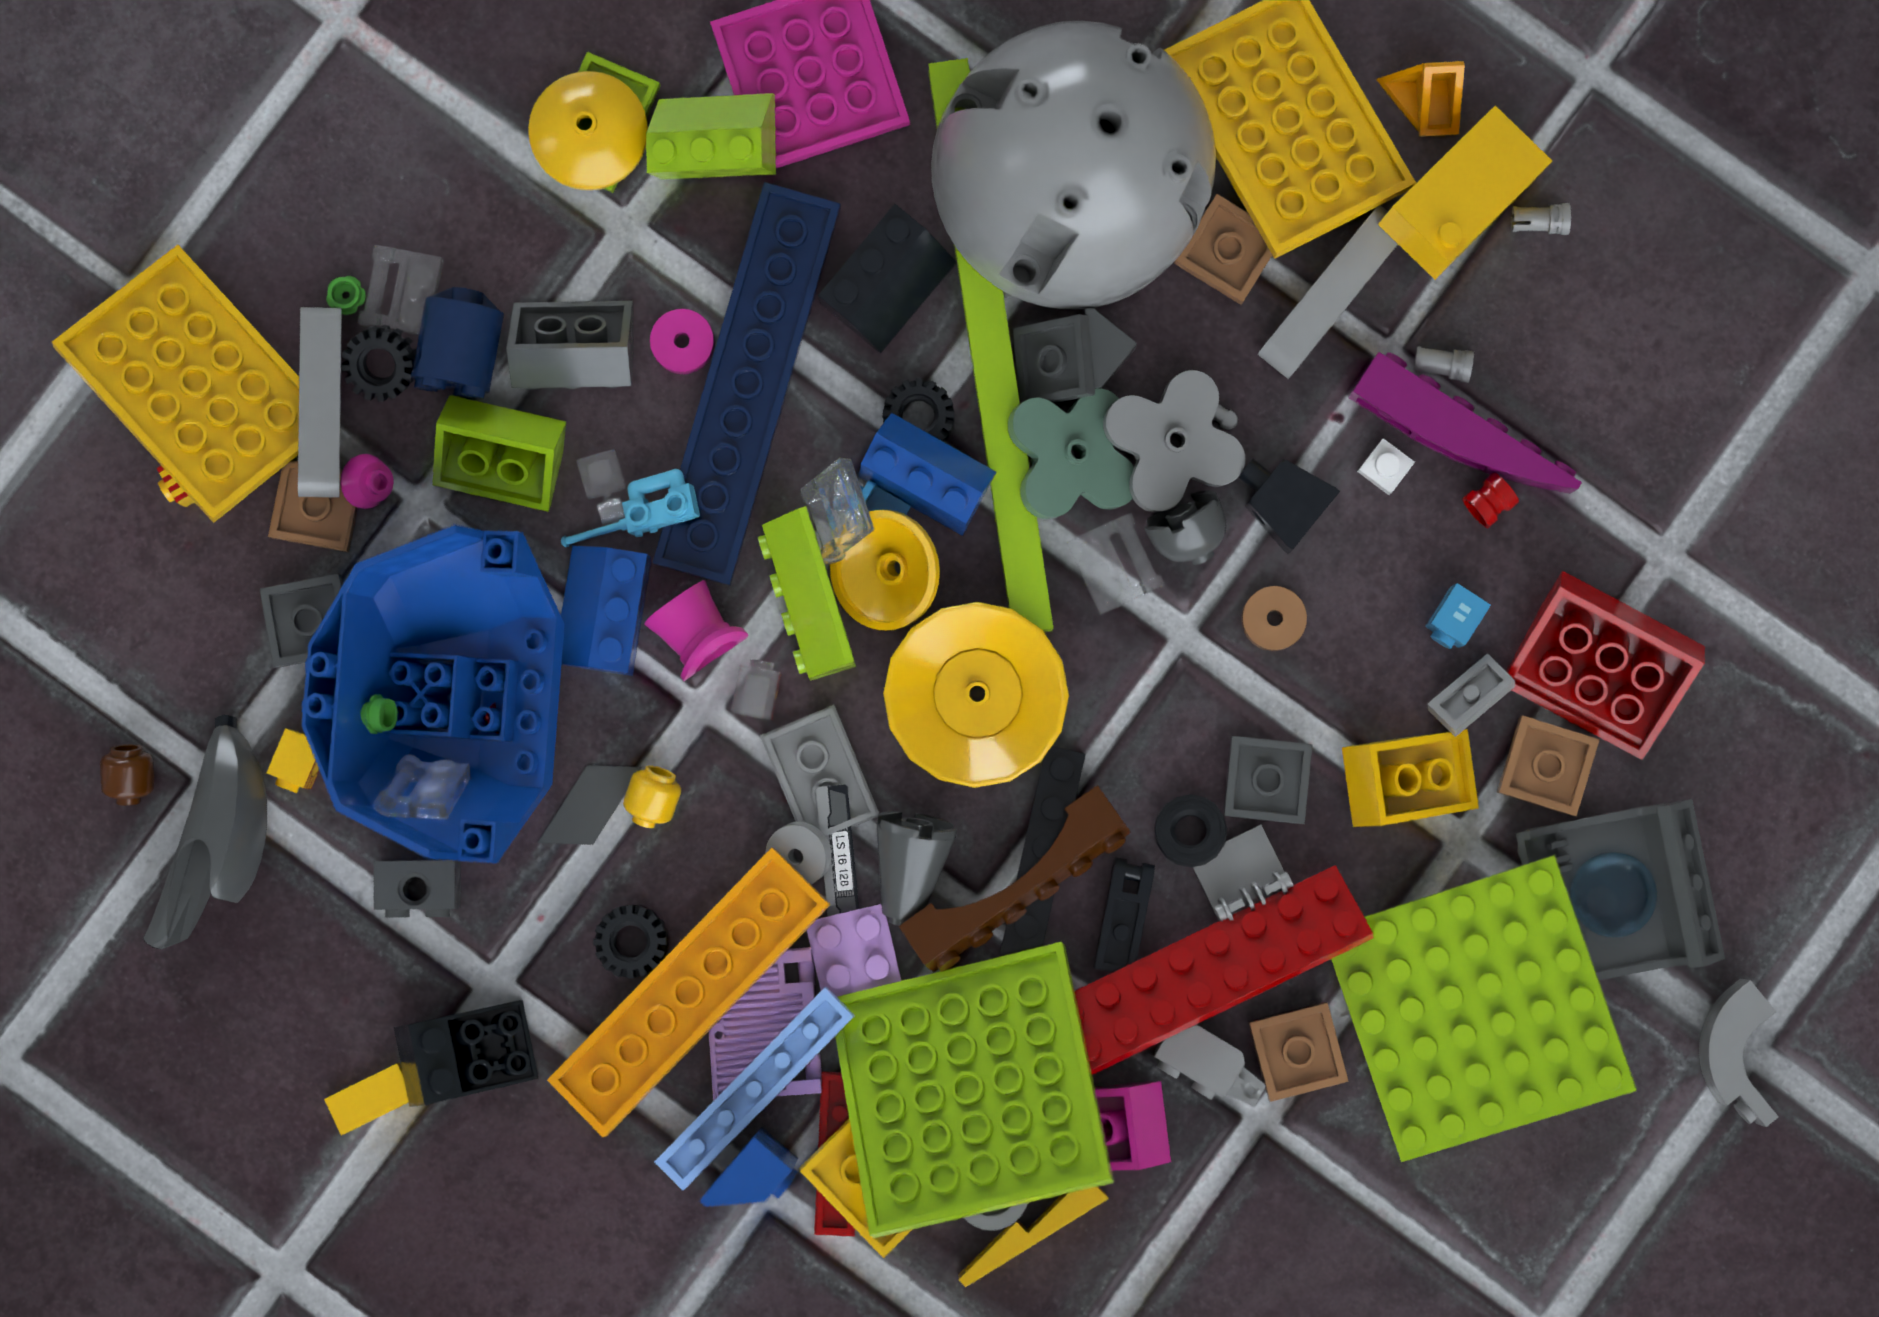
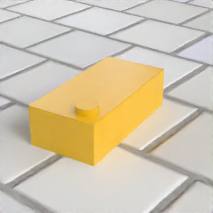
[1378,106,1553,280]

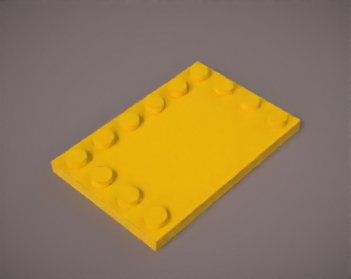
[1164,0,1416,259]
[52,245,299,523]

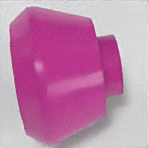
[340,454,394,509]

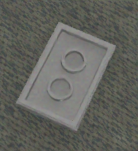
[760,705,880,836]

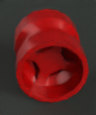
[1462,473,1519,529]

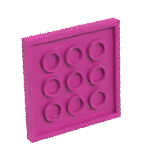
[710,0,910,168]

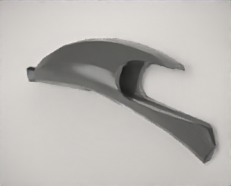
[142,715,267,949]

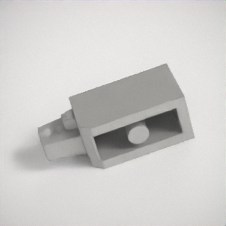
[1152,1024,1266,1106]

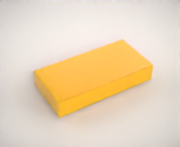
[324,1063,409,1136]

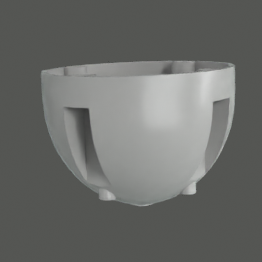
[931,21,1216,309]

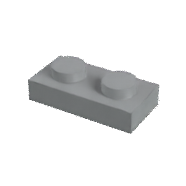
[1427,653,1515,737]

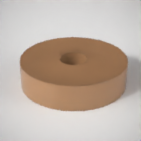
[1241,586,1307,651]

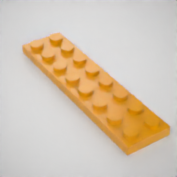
[547,847,831,1138]

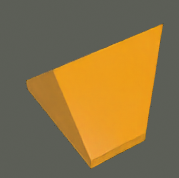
[1376,61,1465,136]

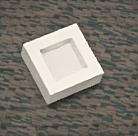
[1357,438,1415,495]

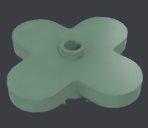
[1008,389,1134,519]

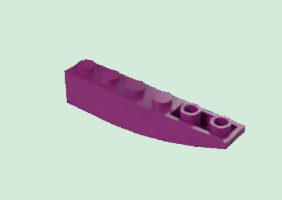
[1348,352,1582,494]

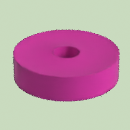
[650,309,715,374]

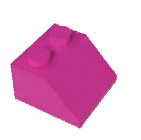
[1094,1081,1171,1170]

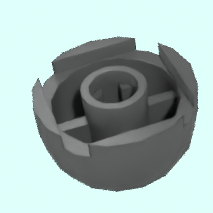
[1144,490,1227,565]

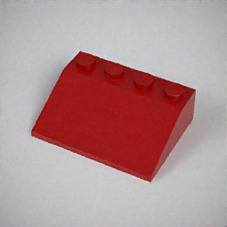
[1506,570,1705,760]

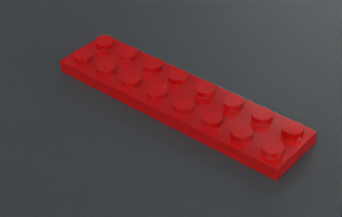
[1075,865,1373,1075]

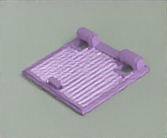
[708,947,822,1101]

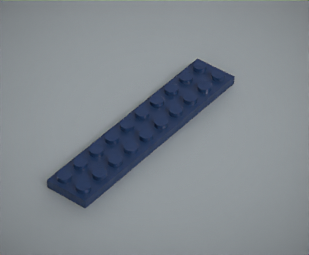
[653,182,841,586]

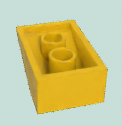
[1342,729,1479,827]

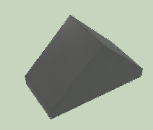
[1084,308,1137,389]

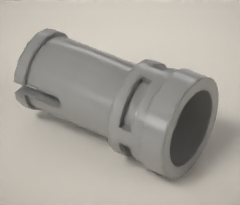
[1511,203,1571,235]
[1413,346,1474,383]

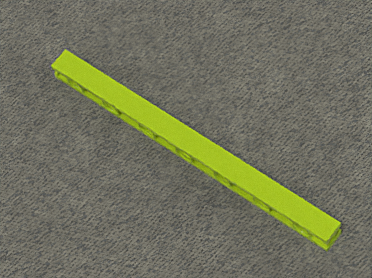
[928,58,1054,632]

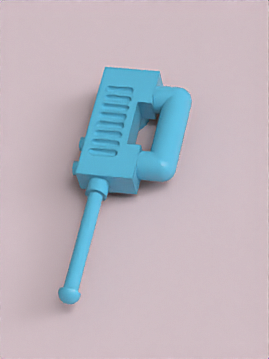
[561,469,700,547]

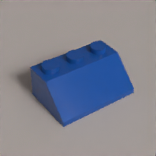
[859,413,996,536]
[561,545,652,676]
[700,1127,798,1206]

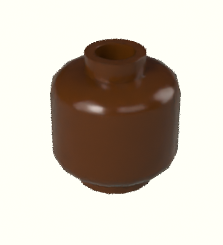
[100,744,155,806]

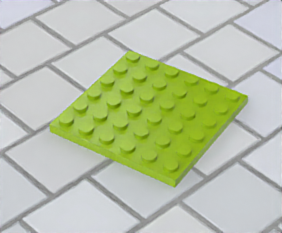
[1331,855,1637,1162]
[835,942,1114,1238]

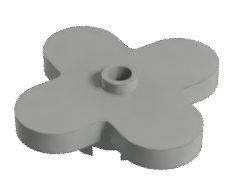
[1103,370,1245,512]

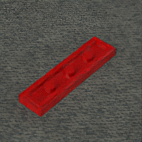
[814,1071,855,1237]

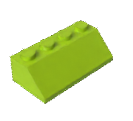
[758,506,856,681]

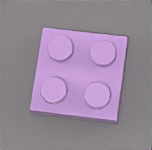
[807,904,902,997]

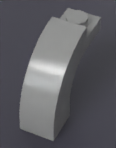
[1699,979,1779,1127]

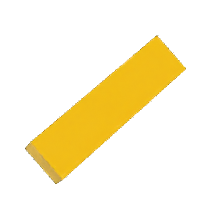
[958,1186,1109,1287]

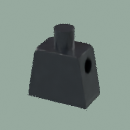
[1238,459,1340,554]

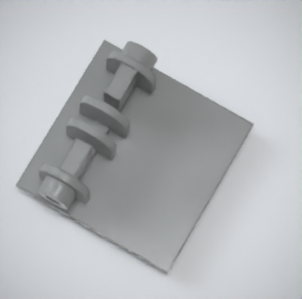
[1193,825,1293,921]

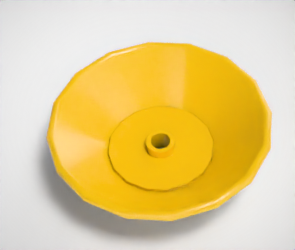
[883,602,1069,788]

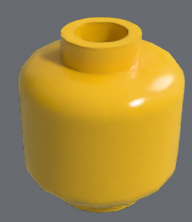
[623,765,681,828]

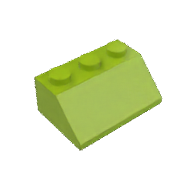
[646,93,776,180]
[432,395,566,512]

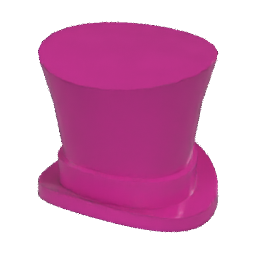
[644,580,749,681]

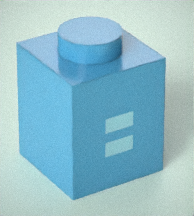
[1425,583,1491,649]

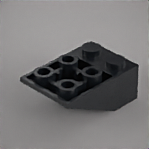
[394,1000,539,1107]

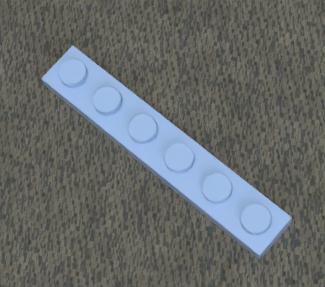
[655,987,855,1191]

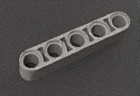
[1257,205,1398,379]
[298,307,342,498]

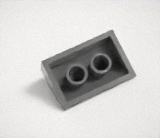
[506,301,634,390]

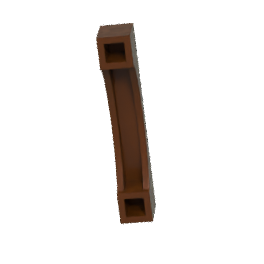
[898,785,1131,973]

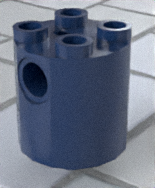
[411,287,504,401]

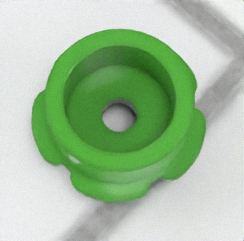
[326,276,366,315]
[361,694,398,734]

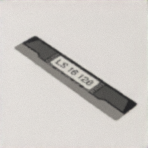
[816,784,859,916]

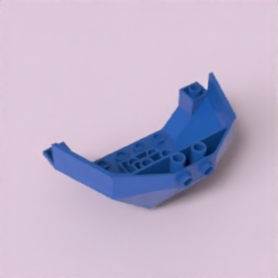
[302,525,565,863]

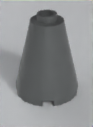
[876,811,957,926]

